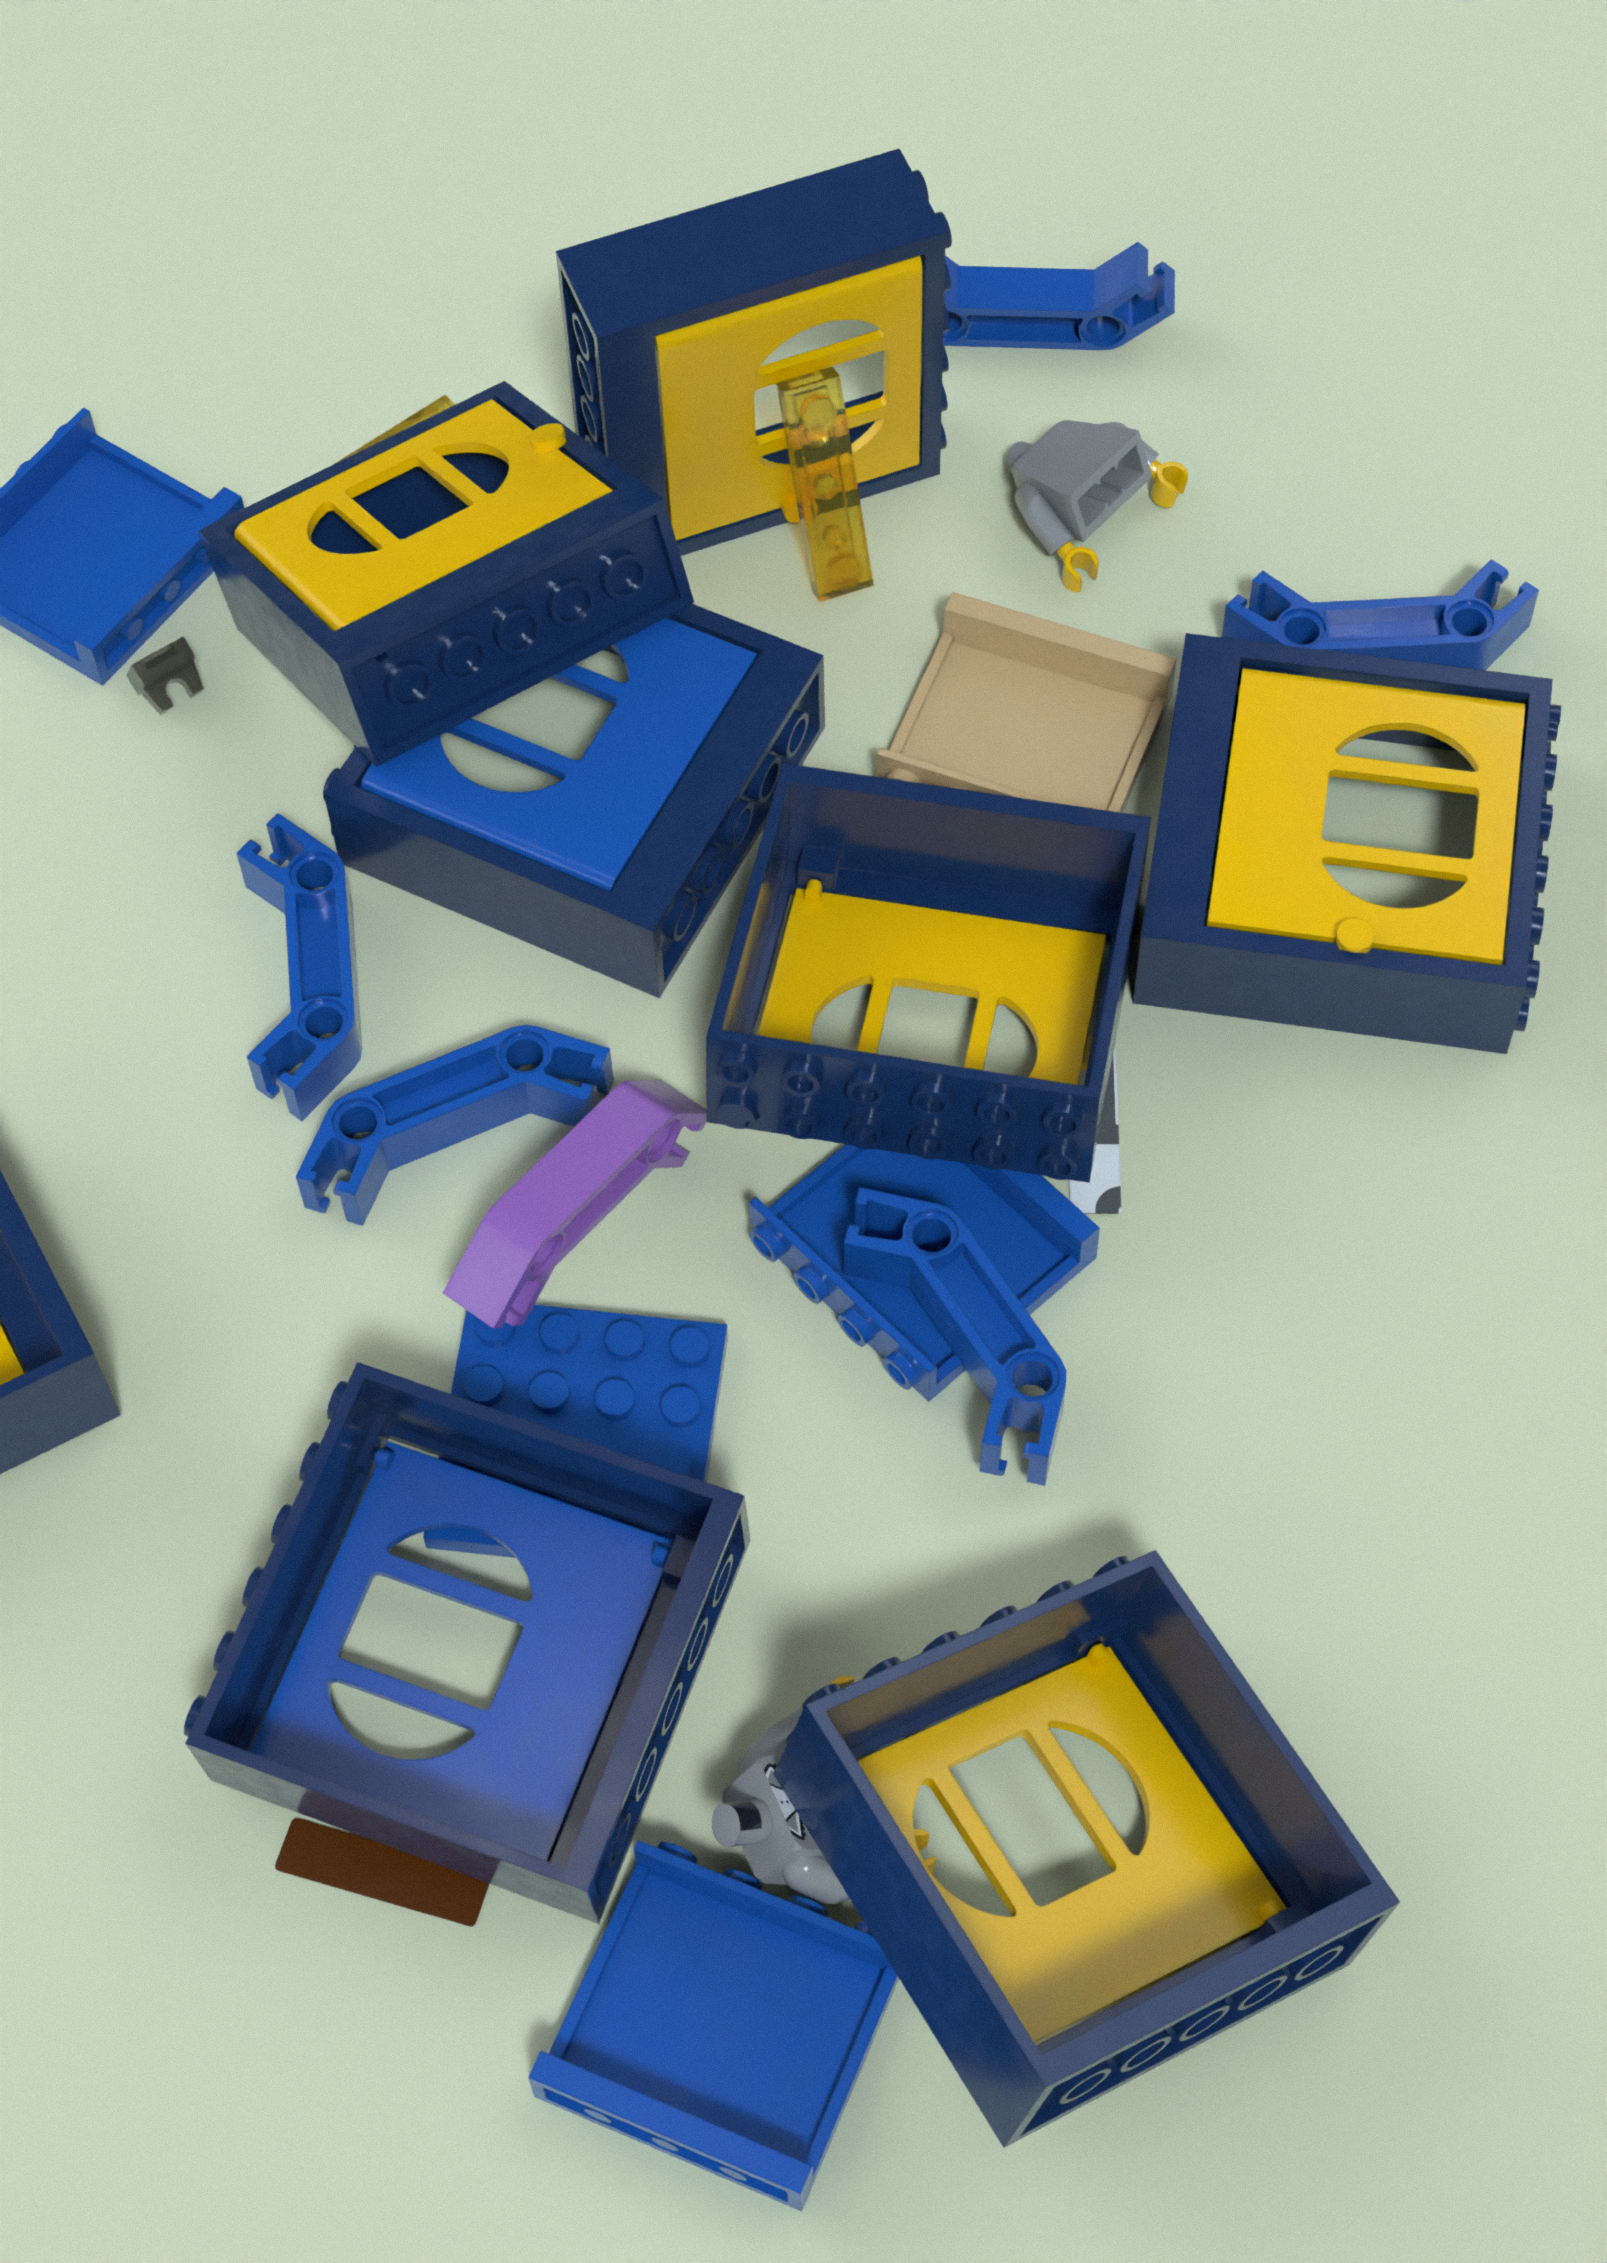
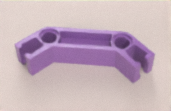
[443,1080,707,1329]

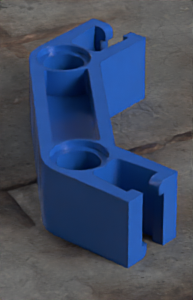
[943,242,1175,350]
[1221,559,1539,670]
[236,813,362,1121]
[296,1025,614,1226]
[844,1187,1066,1486]

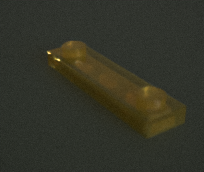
[776,367,874,602]

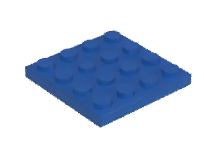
[423,1305,728,1558]

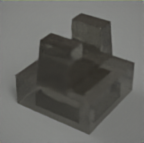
[126,637,204,715]

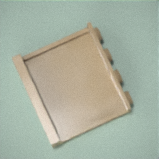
[877,592,1177,813]

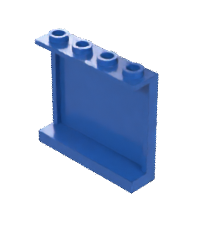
[0,407,244,686]
[749,1144,1100,1402]
[528,1840,899,2212]

